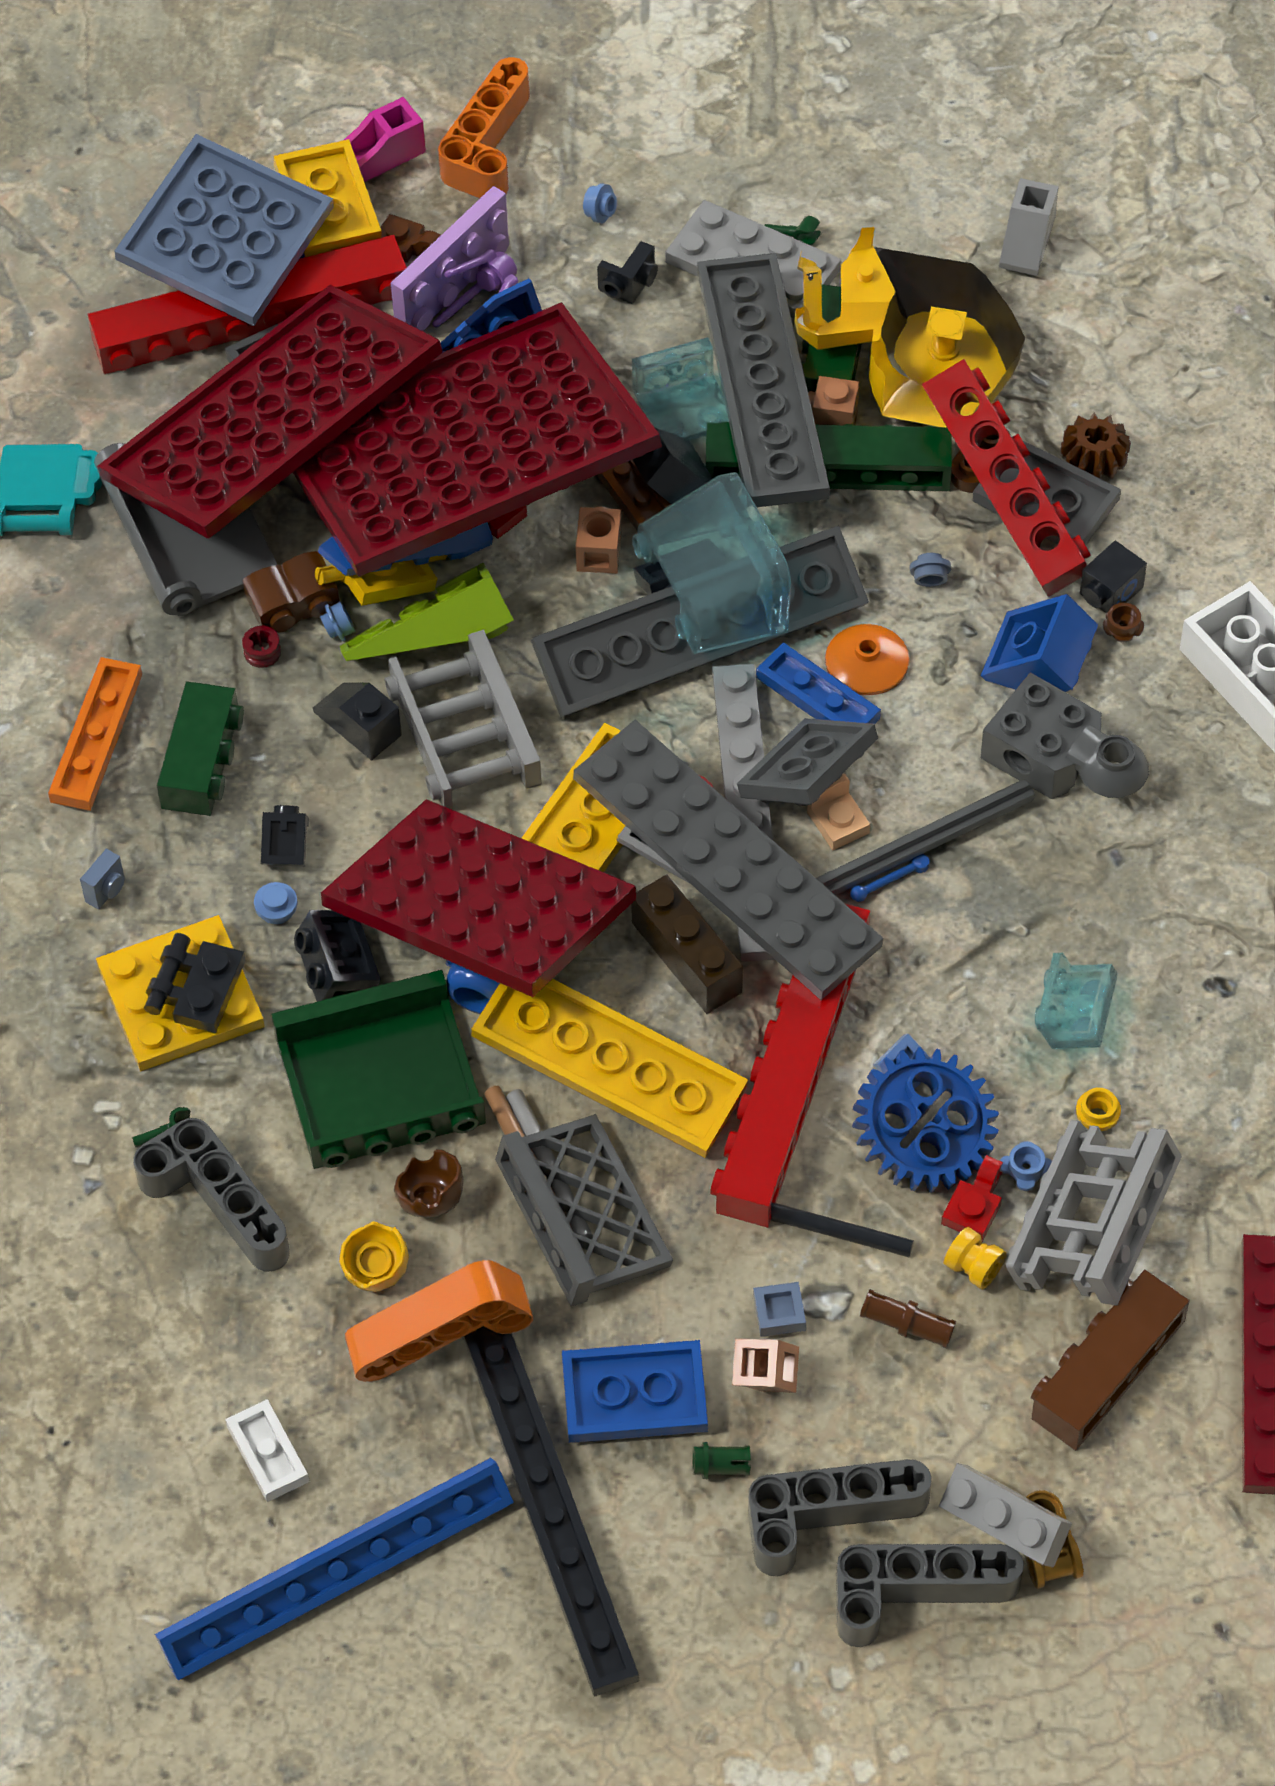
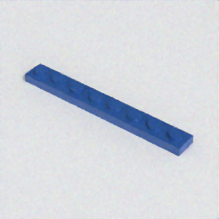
[155,1458,514,1680]

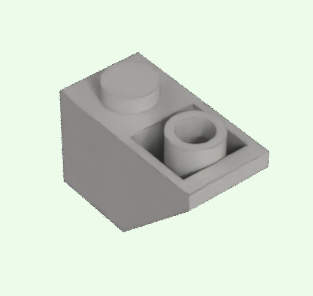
[999,178,1059,276]

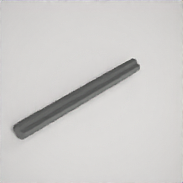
[816,780,1035,896]

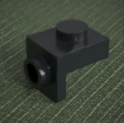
[597,241,658,305]

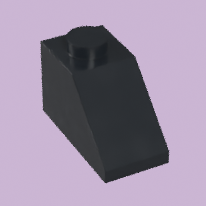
[632,428,722,523]
[313,682,402,761]

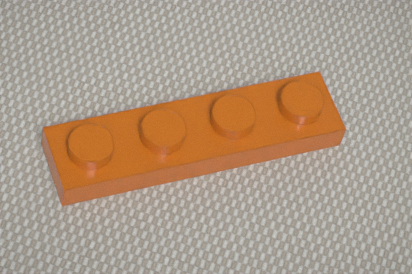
[48,657,142,811]

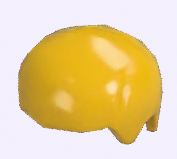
[339,1221,409,1292]

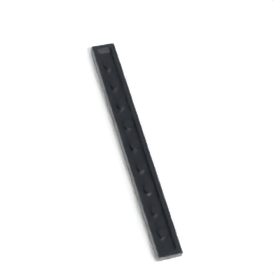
[462,1326,639,1697]

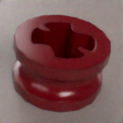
[242,625,281,668]

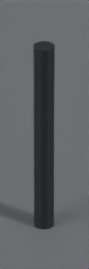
[771,1202,914,1257]

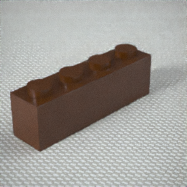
[1031,1269,1190,1451]

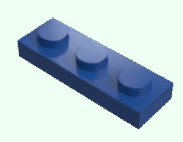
[756,642,881,724]

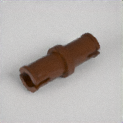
[860,1289,956,1348]

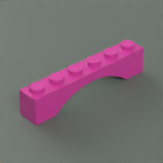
[344,97,426,182]

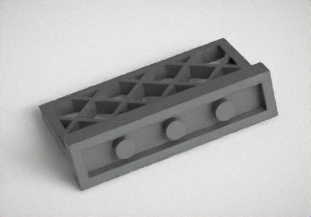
[495,1114,673,1307]

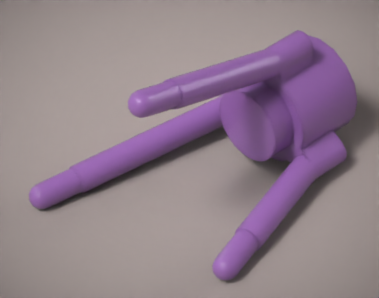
[432,248,518,328]

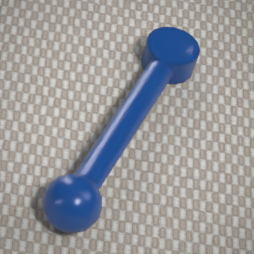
[850,854,929,902]

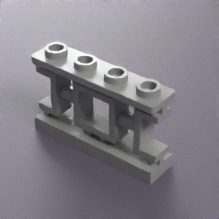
[1006,1120,1182,1305]

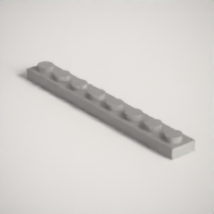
[712,664,775,962]

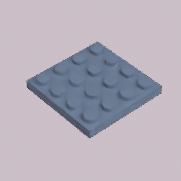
[114,134,334,326]

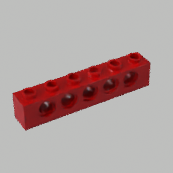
[922,359,1091,597]

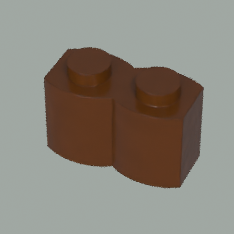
[242,551,340,632]

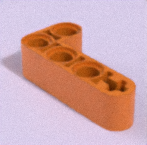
[438,57,530,198]
[345,1260,533,1382]

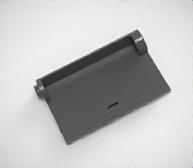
[94,443,277,616]

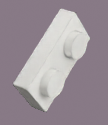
[225,1399,309,1502]

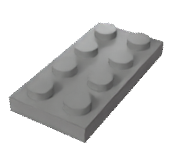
[665,200,841,319]

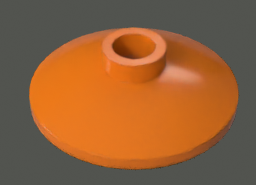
[825,624,909,695]

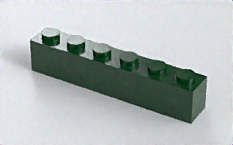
[705,422,952,491]

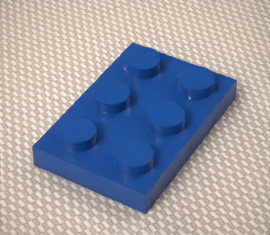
[562,1340,708,1443]

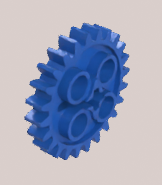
[852,1047,999,1193]

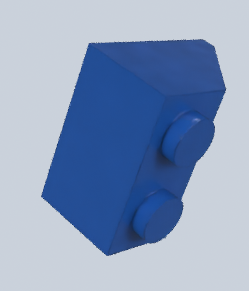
[981,594,1098,692]

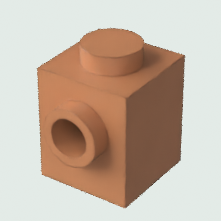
[808,376,859,425]

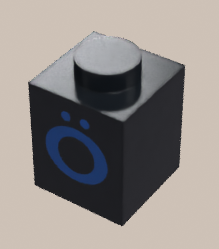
[1080,540,1147,613]

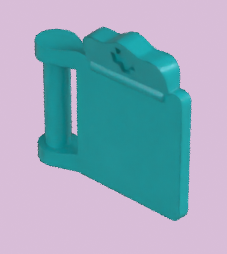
[0,444,103,537]

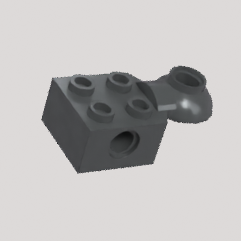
[980,673,1149,799]

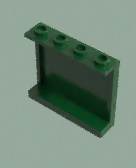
[271,969,486,1169]

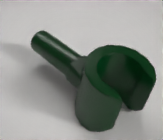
[764,216,821,246]
[132,1107,191,1147]

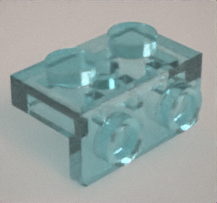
[1035,952,1118,1049]

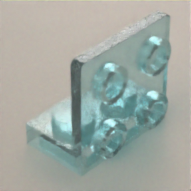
[632,337,729,440]

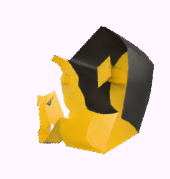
[795,227,1025,427]

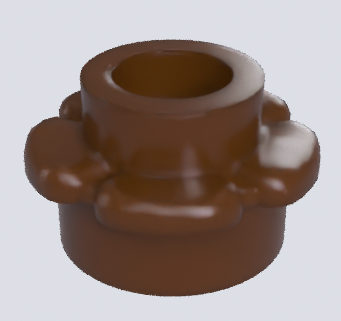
[1103,602,1144,642]

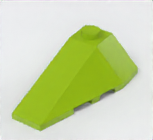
[340,562,514,661]

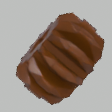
[1060,412,1131,479]

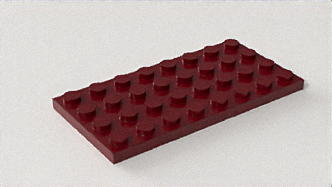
[97,285,443,539]

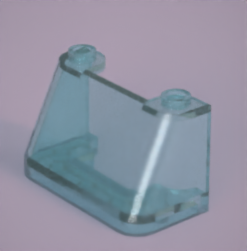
[632,472,791,654]

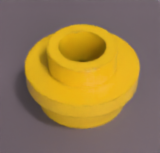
[1076,1087,1121,1131]

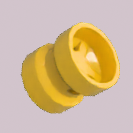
[943,1227,1007,1290]

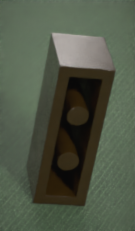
[631,874,743,1014]

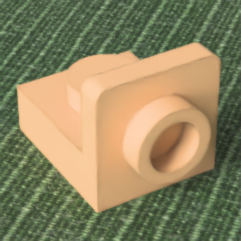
[807,773,870,851]

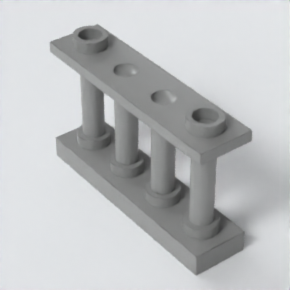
[384,630,542,810]

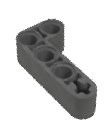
[133,1118,290,1272]
[748,1459,932,1576]
[836,1544,1024,1648]

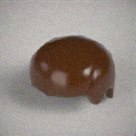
[394,1149,464,1218]

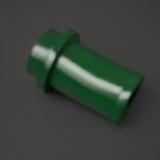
[692,1442,751,1479]

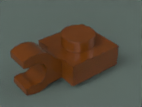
[380,214,441,263]

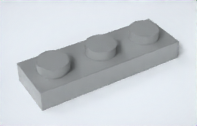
[939,1463,1072,1567]

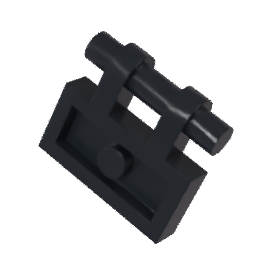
[144,933,246,1033]

